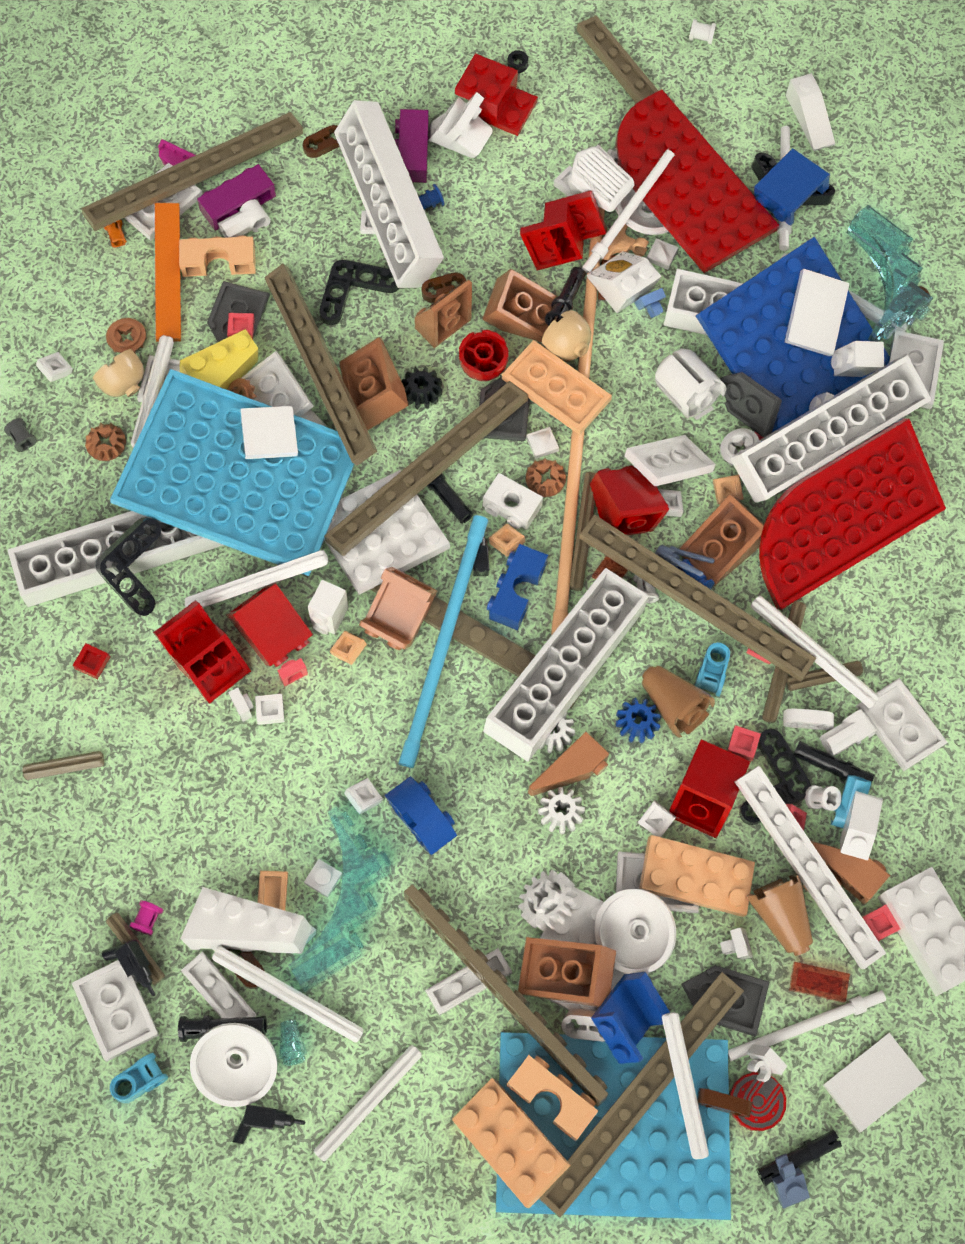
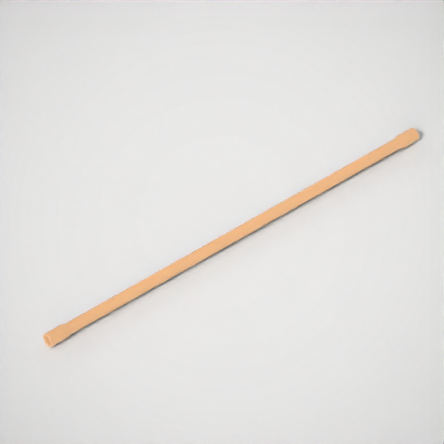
[551,207,605,635]

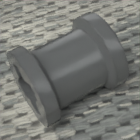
[4,418,37,452]

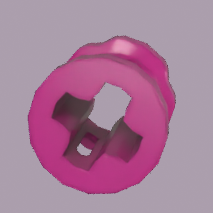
[129,900,164,936]

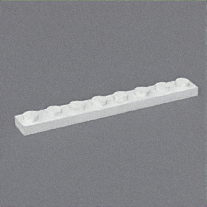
[735,766,886,969]

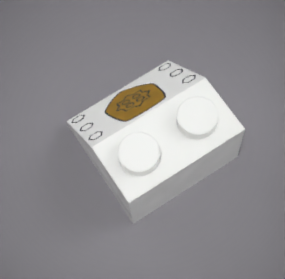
[587,251,662,313]

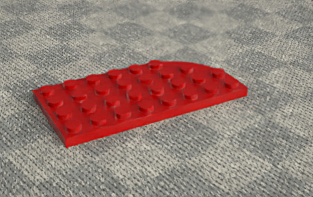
[615,89,780,273]
[759,418,946,610]

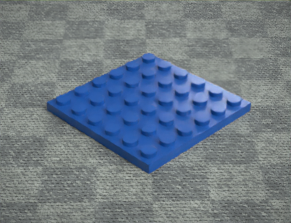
[695,237,890,433]

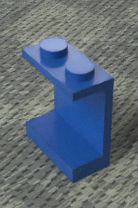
[754,148,830,226]
[591,972,670,1064]

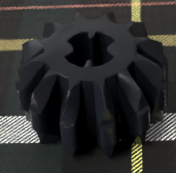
[401,366,442,410]

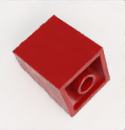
[590,465,669,536]
[226,583,313,667]
[669,739,751,839]

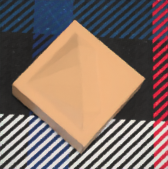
[713,474,744,504]
[489,524,525,557]
[330,631,367,665]

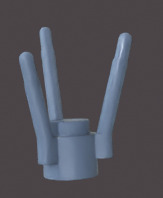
[655,545,715,576]

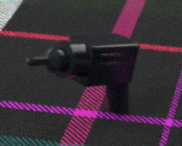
[473,535,489,576]
[101,939,155,996]
[232,1105,306,1144]

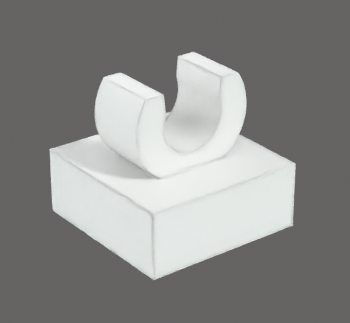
[720,928,753,960]
[747,1044,787,1082]

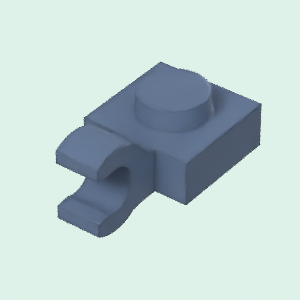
[772,1154,810,1209]

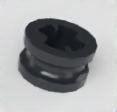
[507,50,528,73]

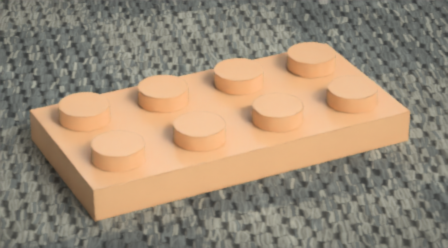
[502,340,612,435]
[639,835,755,917]
[452,1078,571,1208]

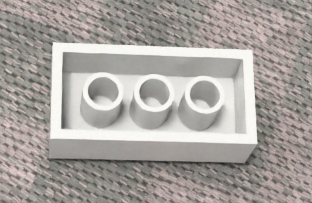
[664,269,743,335]
[878,867,965,996]

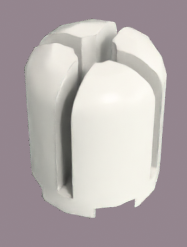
[655,348,726,420]

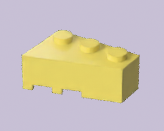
[180,329,258,390]

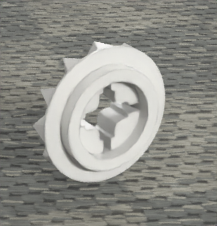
[720,428,759,466]

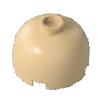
[542,310,591,362]
[93,349,144,397]

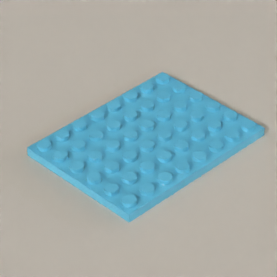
[110,369,355,577]
[496,1032,731,1220]

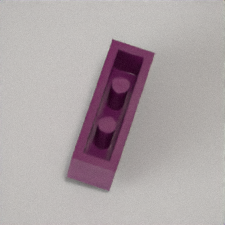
[394,109,429,183]
[197,164,276,231]

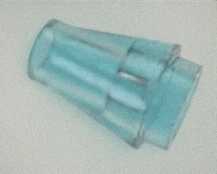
[279,1020,308,1066]

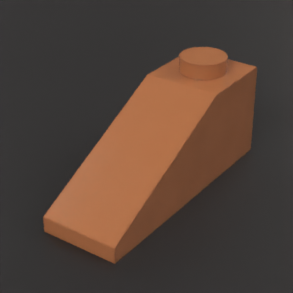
[528,732,609,796]
[811,841,890,904]

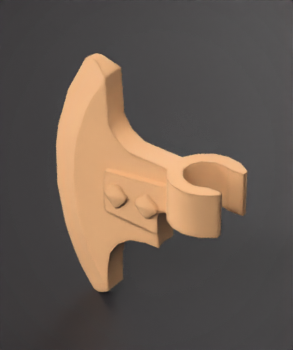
[603,224,649,260]

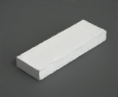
[425,948,512,1016]
[181,951,257,1019]

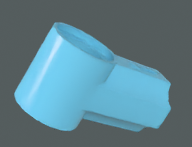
[831,775,871,828]

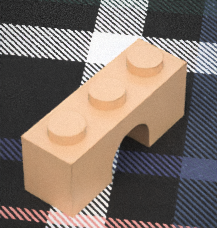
[179,235,256,277]
[507,1055,598,1141]

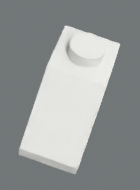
[840,791,883,860]

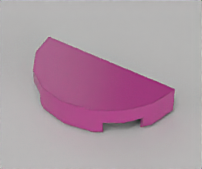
[158,139,196,166]

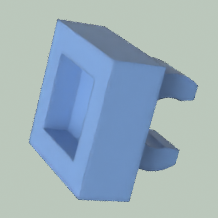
[634,288,666,318]

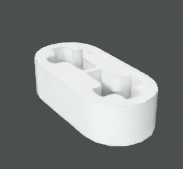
[783,708,834,730]
[561,1009,605,1042]

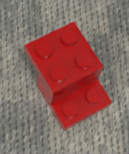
[455,53,538,136]
[520,190,607,271]
[153,600,251,704]

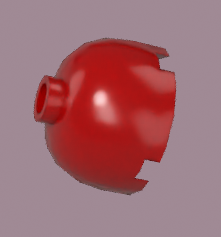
[459,330,509,381]

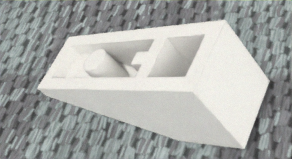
[786,73,835,151]

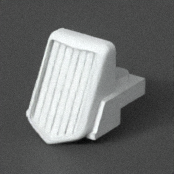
[428,93,493,158]
[568,145,634,212]

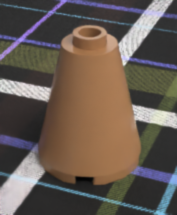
[642,666,715,738]
[747,874,813,956]

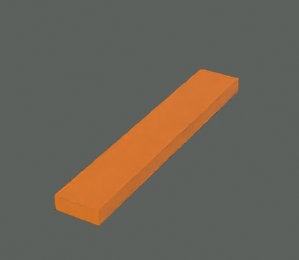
[155,203,181,342]

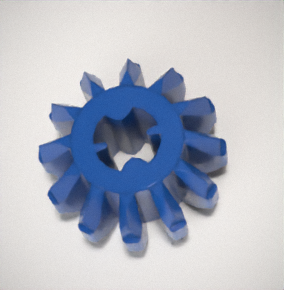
[615,697,661,744]

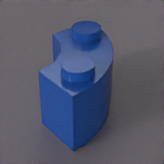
[384,776,458,855]

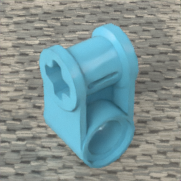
[695,642,730,697]
[110,1053,169,1103]

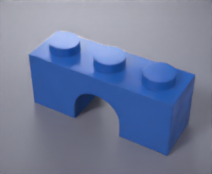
[486,544,548,631]

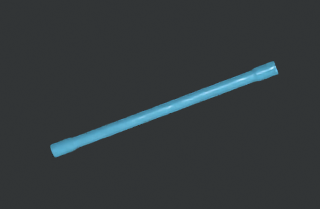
[398,515,489,768]

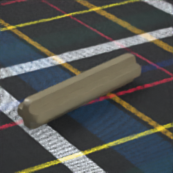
[786,660,863,691]
[22,751,104,780]
[106,913,165,985]

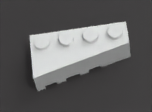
[180,887,312,954]

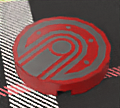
[729,1072,786,1131]

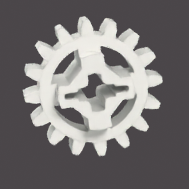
[518,870,578,931]

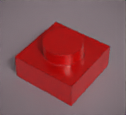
[72,643,110,680]

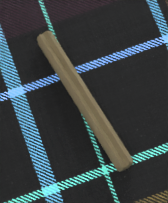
[570,472,596,591]
[762,601,807,723]

